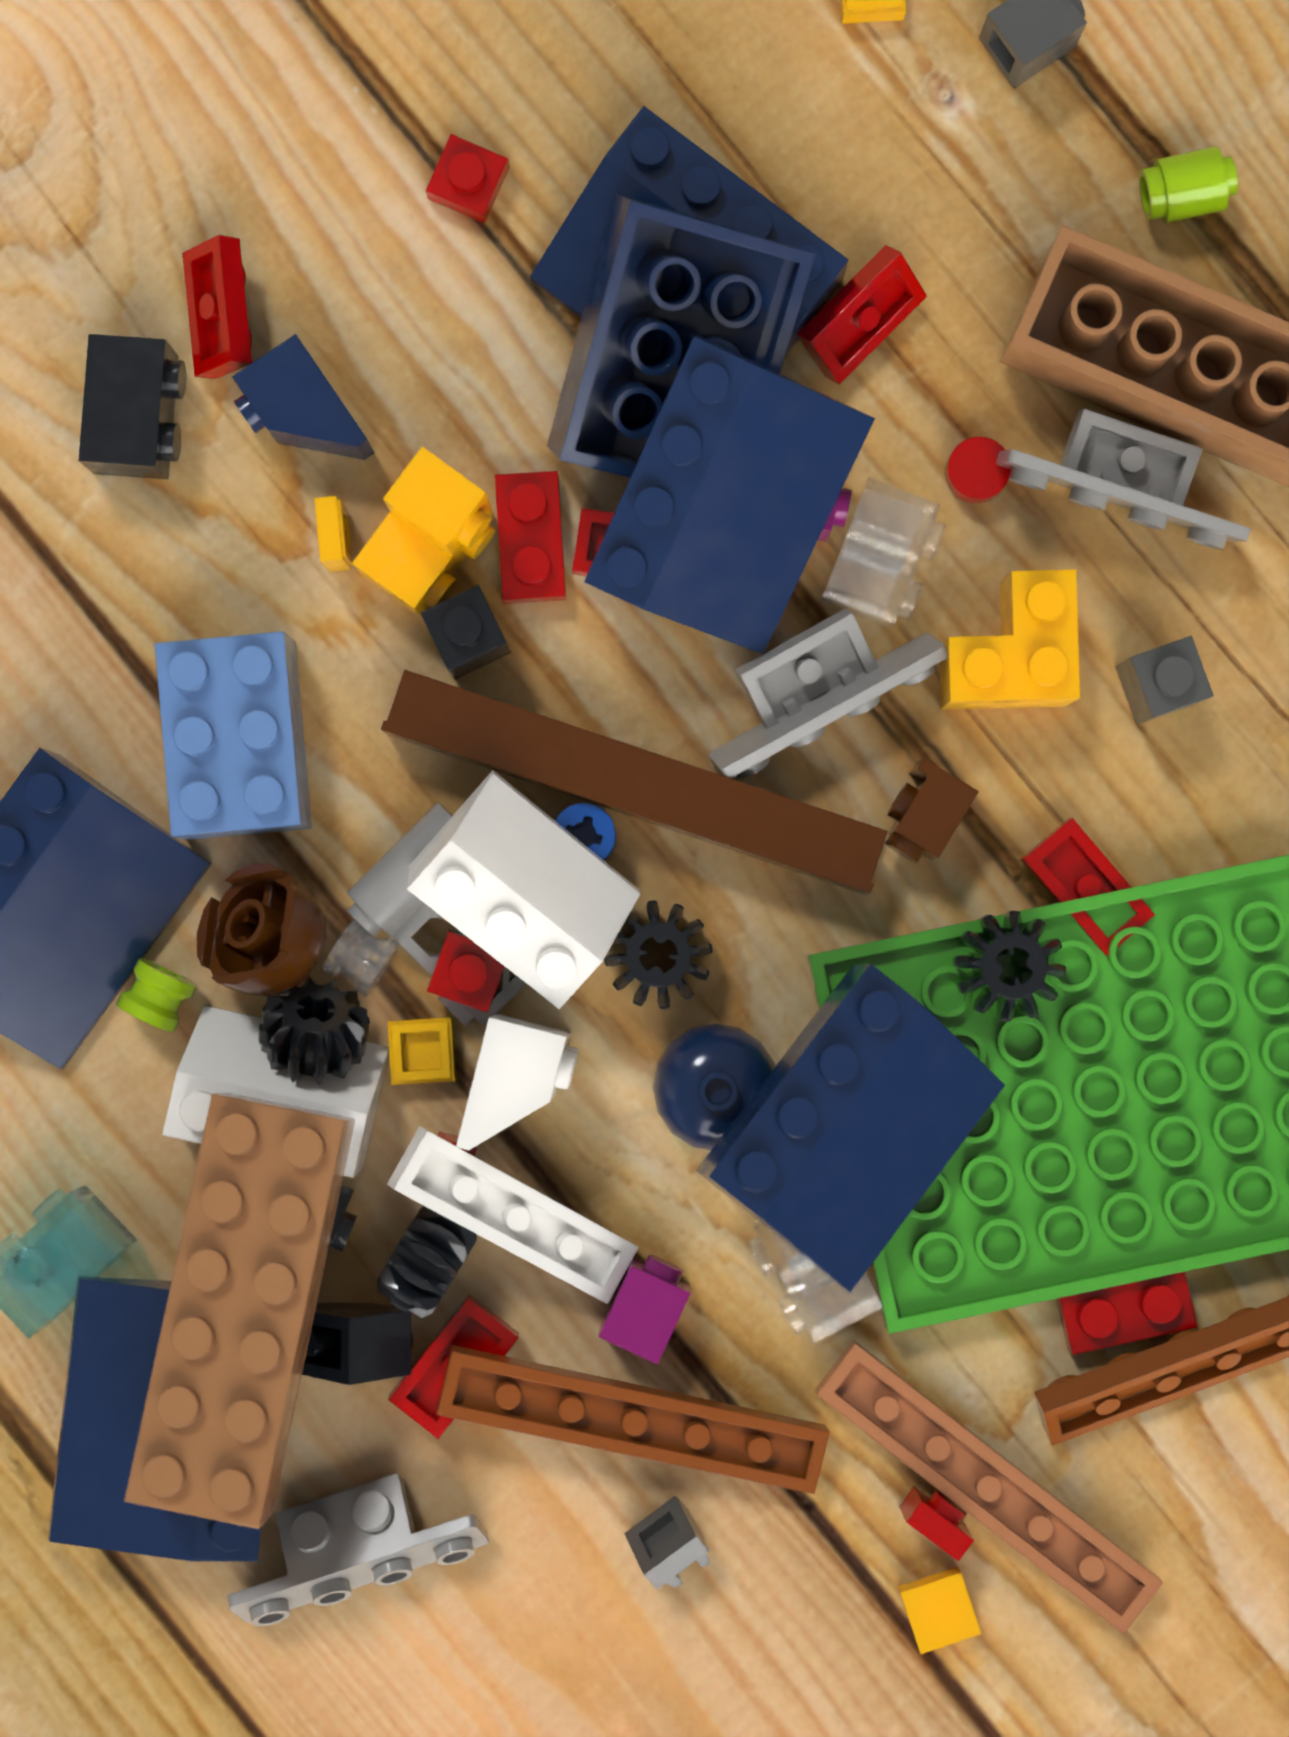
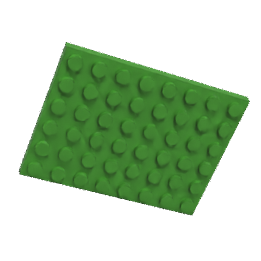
[807,854,1289,1334]

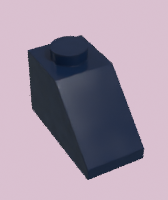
[232,334,375,460]

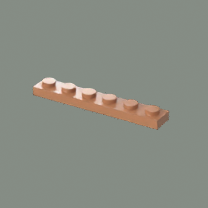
[815,1339,1163,1634]

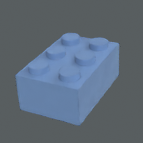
[155,631,312,840]

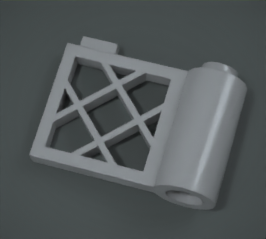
[347,802,526,1026]

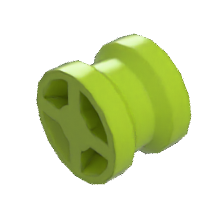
[116,958,197,1032]

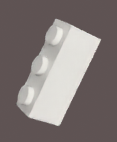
[407,770,641,1009]
[162,1005,389,1178]

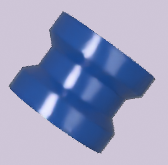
[555,803,616,861]

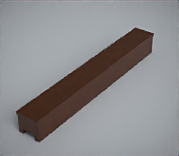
[381,669,888,895]

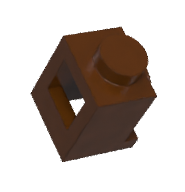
[885,758,979,863]

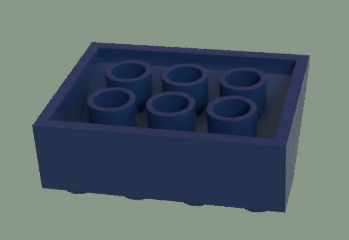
[530,106,849,355]
[547,193,816,478]
[584,335,875,654]
[0,748,212,1069]
[696,964,1005,1293]
[48,1276,261,1562]

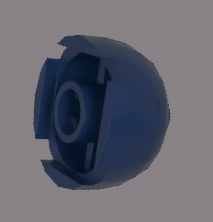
[653,1023,776,1150]

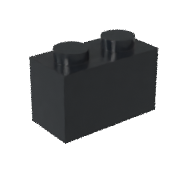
[78,334,186,480]

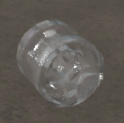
[322,919,400,998]

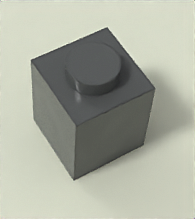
[979,0,1087,89]
[1115,635,1214,725]

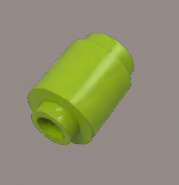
[1139,146,1238,223]

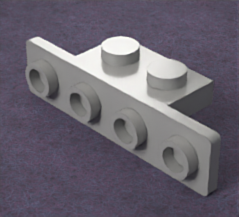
[995,409,1251,550]
[708,608,947,778]
[227,1473,489,1626]

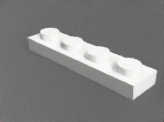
[387,1126,639,1304]

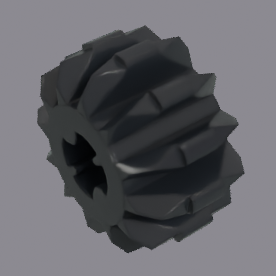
[604,900,713,1009]
[953,911,1066,1022]
[258,976,370,1086]
[377,1206,477,1318]

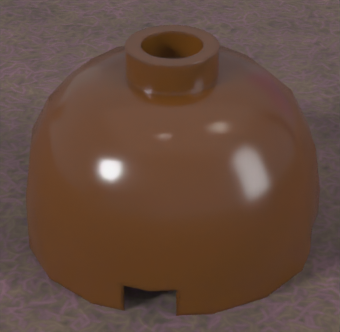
[197,863,327,996]

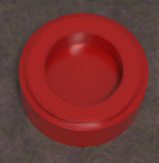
[945,437,1011,504]

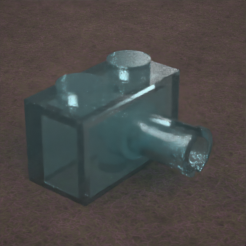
[0,1185,137,1339]

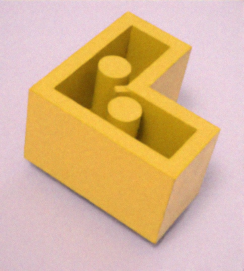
[352,446,495,618]
[939,569,1080,709]

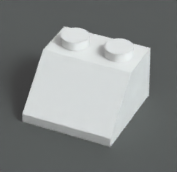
[456,1014,579,1150]

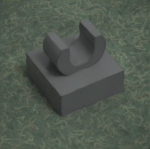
[624,1495,709,1589]

